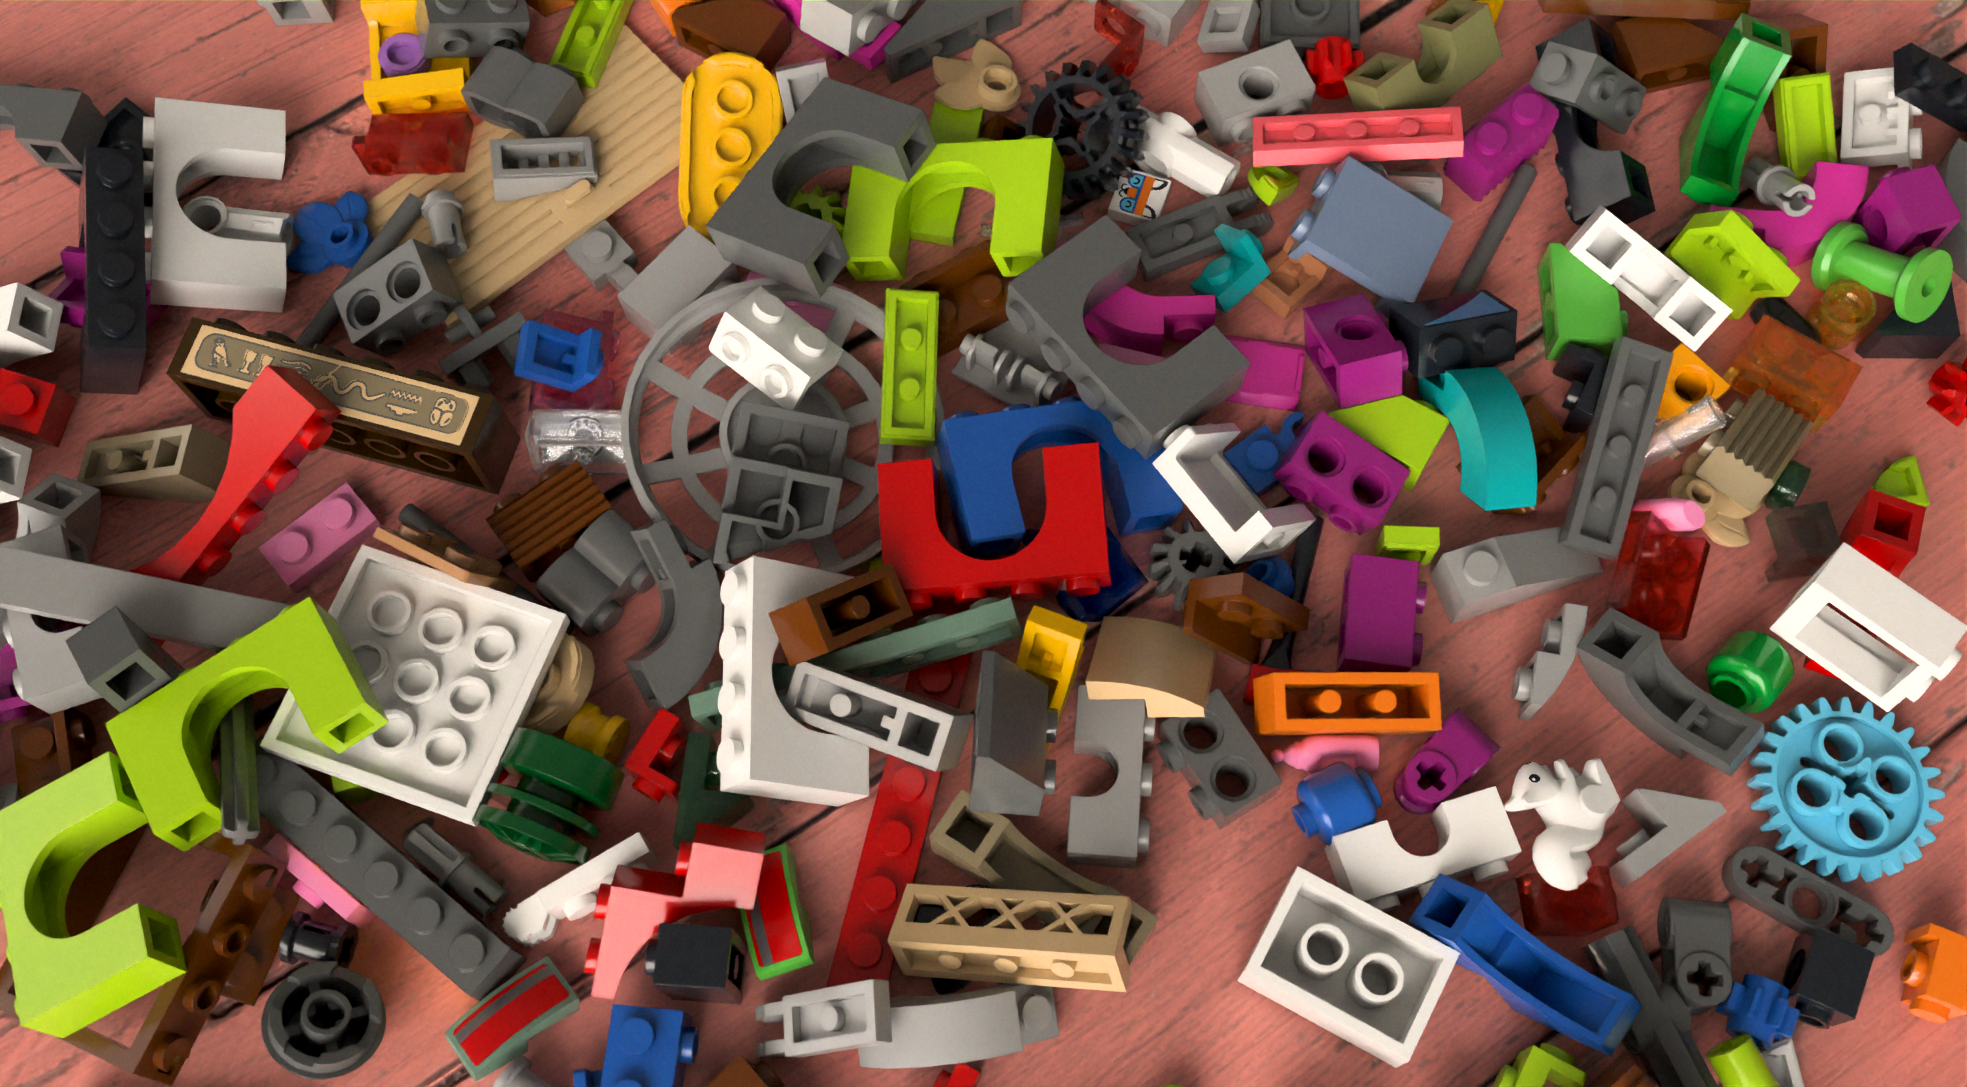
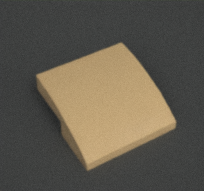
[1086,616,1218,717]

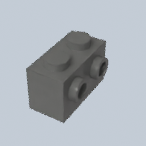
[414,0,530,59]

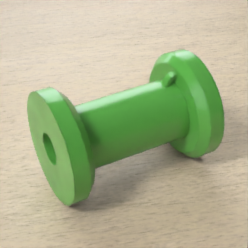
[1811,221,1953,323]

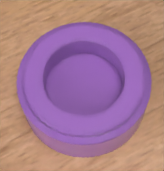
[378,33,432,78]

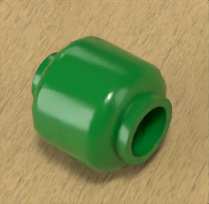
[1705,630,1794,713]

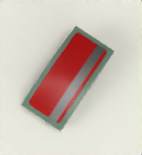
[445,956,579,1082]

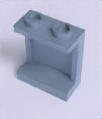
[1287,156,1454,320]

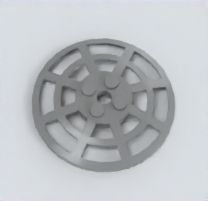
[621,278,944,575]

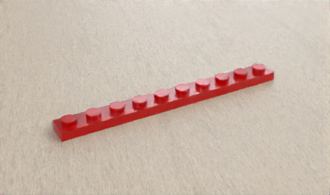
[826,513,998,988]

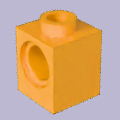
[1656,343,1731,440]

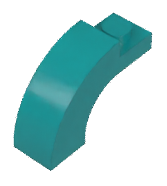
[1417,367,1537,511]

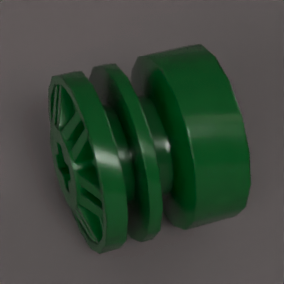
[474,727,626,866]

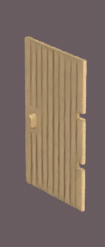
[366,24,684,328]

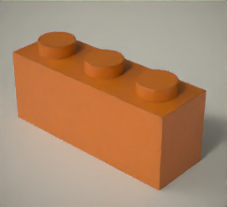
[1253,672,1442,735]

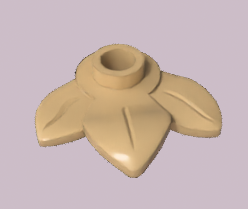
[932,39,1021,112]
[1665,451,1765,547]

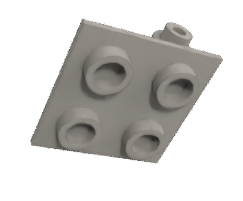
[952,320,1094,407]

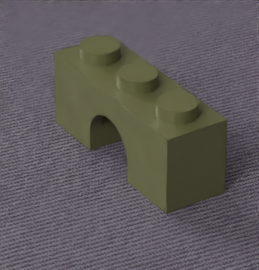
[1344,0,1503,112]

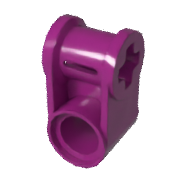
[1393,708,1501,815]

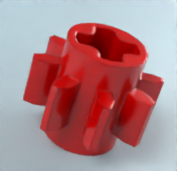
[1303,36,1365,100]
[1926,358,1967,426]

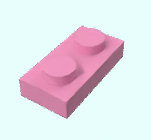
[258,482,383,593]

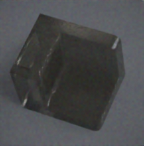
[1765,501,1841,582]

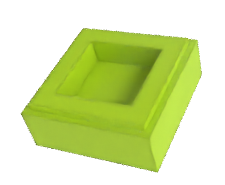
[1375,525,1440,565]

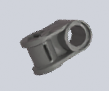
[1657,897,1733,1016]

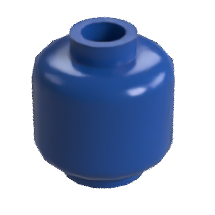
[1291,761,1382,846]

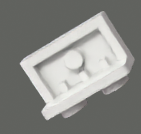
[709,286,844,410]

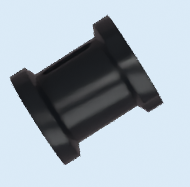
[279,911,358,968]

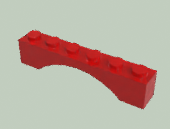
[66,365,341,646]

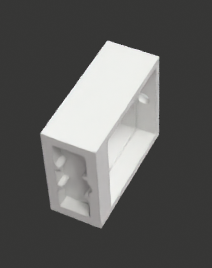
[1770,542,1967,712]

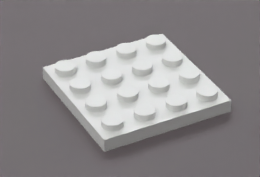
[260,544,570,827]

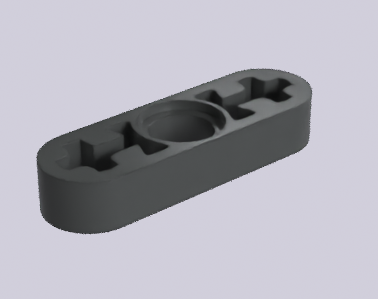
[1722,845,1894,957]

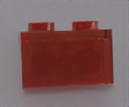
[351,112,474,176]
[1604,511,1711,641]

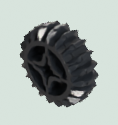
[1014,60,1150,201]

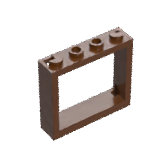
[0,823,288,1086]

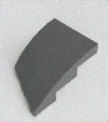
[712,399,850,564]

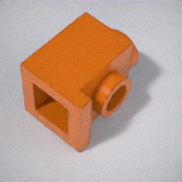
[1900,923,1967,1023]

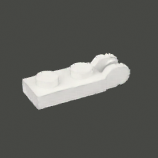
[502,832,660,947]

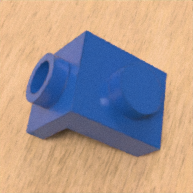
[514,320,604,392]

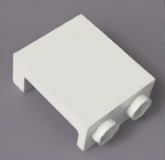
[1152,423,1316,564]

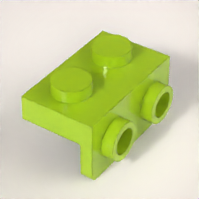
[1665,209,1801,320]

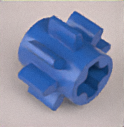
[1715,974,1800,1049]

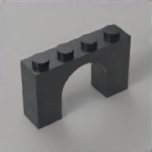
[78,146,147,395]

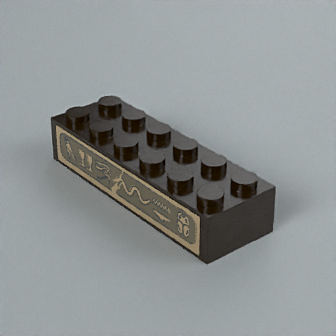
[166,317,520,495]

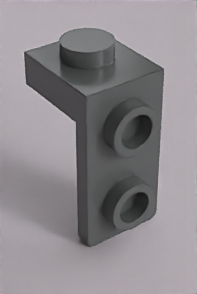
[1529,41,1646,134]

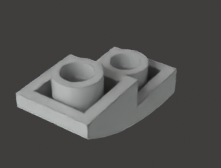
[1512,602,1588,721]

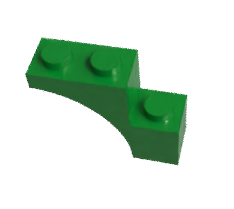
[1679,13,1792,207]

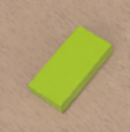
[1773,72,1838,180]

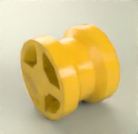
[563,701,630,764]

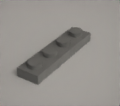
[1558,336,1674,560]

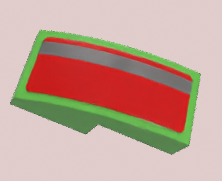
[740,844,815,981]

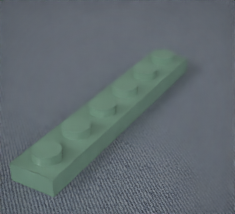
[688,597,1024,732]

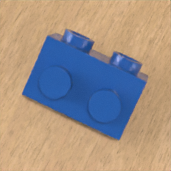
[600,1004,699,1087]

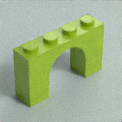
[842,135,1065,281]
[105,596,389,852]
[0,751,187,1039]

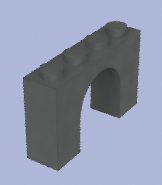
[706,77,937,298]
[1005,214,1251,460]

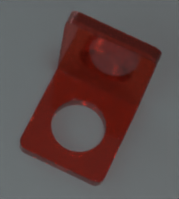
[1094,0,1145,97]

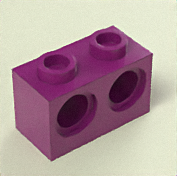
[1272,411,1411,535]

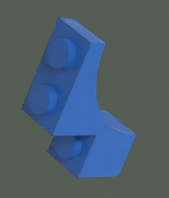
[1408,873,1642,1057]

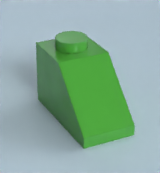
[1537,243,1629,360]

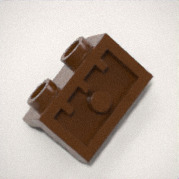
[899,240,1011,358]
[1183,572,1310,665]
[11,707,97,799]

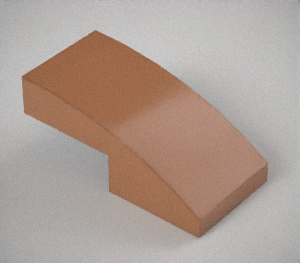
[1250,236,1336,320]

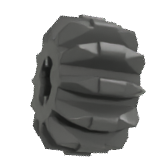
[1147,518,1240,611]

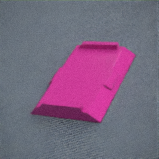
[1223,334,1305,412]

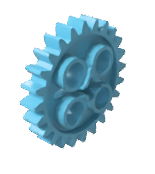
[1746,696,1945,883]

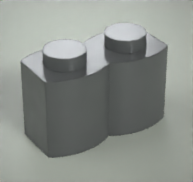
[460,46,585,138]
[535,509,656,639]

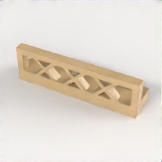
[887,884,1133,992]

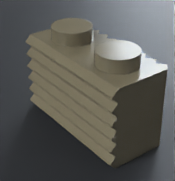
[1695,389,1813,512]

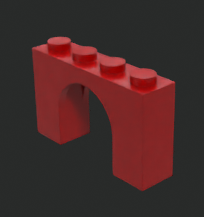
[877,442,1112,611]

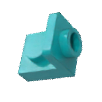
[1189,223,1271,313]

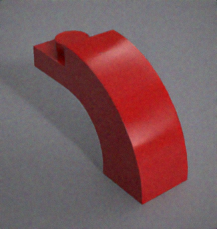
[1803,489,1926,682]

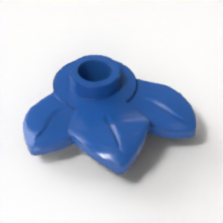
[286,191,373,275]

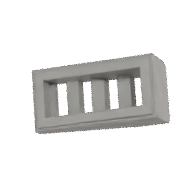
[490,136,597,201]

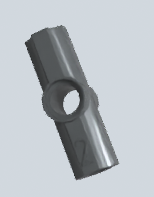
[1582,925,1718,1087]

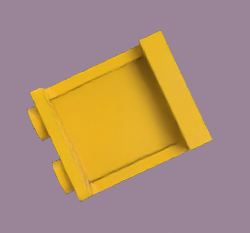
[360,0,474,125]

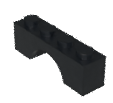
[1535,18,1656,226]

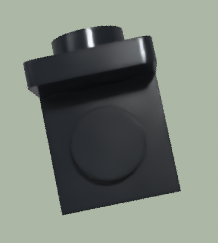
[1552,343,1609,433]

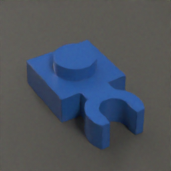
[1223,411,1311,498]

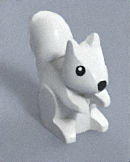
[1504,758,1620,891]

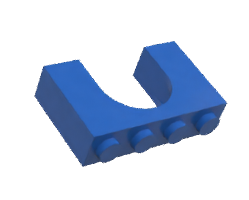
[936,396,1183,559]

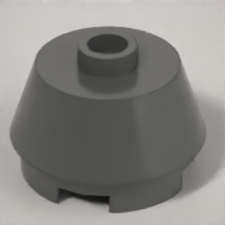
[261,961,386,1080]

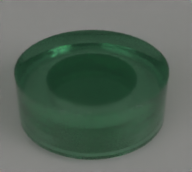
[1764,459,1811,516]

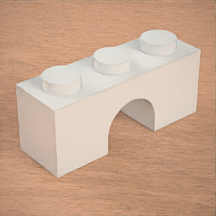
[1565,204,1733,352]
[1324,786,1522,913]

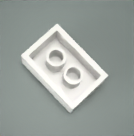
[1237,866,1460,1068]

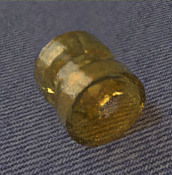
[1804,280,1877,350]

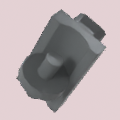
[438,304,527,388]

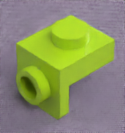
[1492,1043,1588,1087]

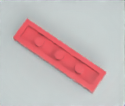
[1253,107,1464,167]

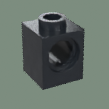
[1781,928,1875,1029]

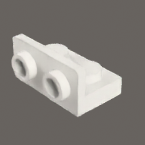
[1840,67,1923,170]

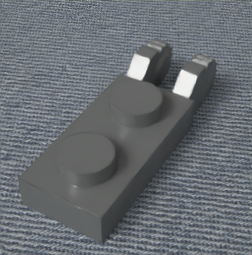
[1125,186,1274,281]

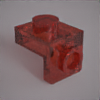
[1516,866,1619,937]

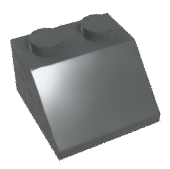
[969,651,1058,816]

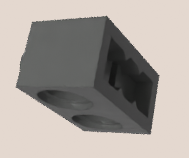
[332,238,465,357]
[1156,688,1283,830]

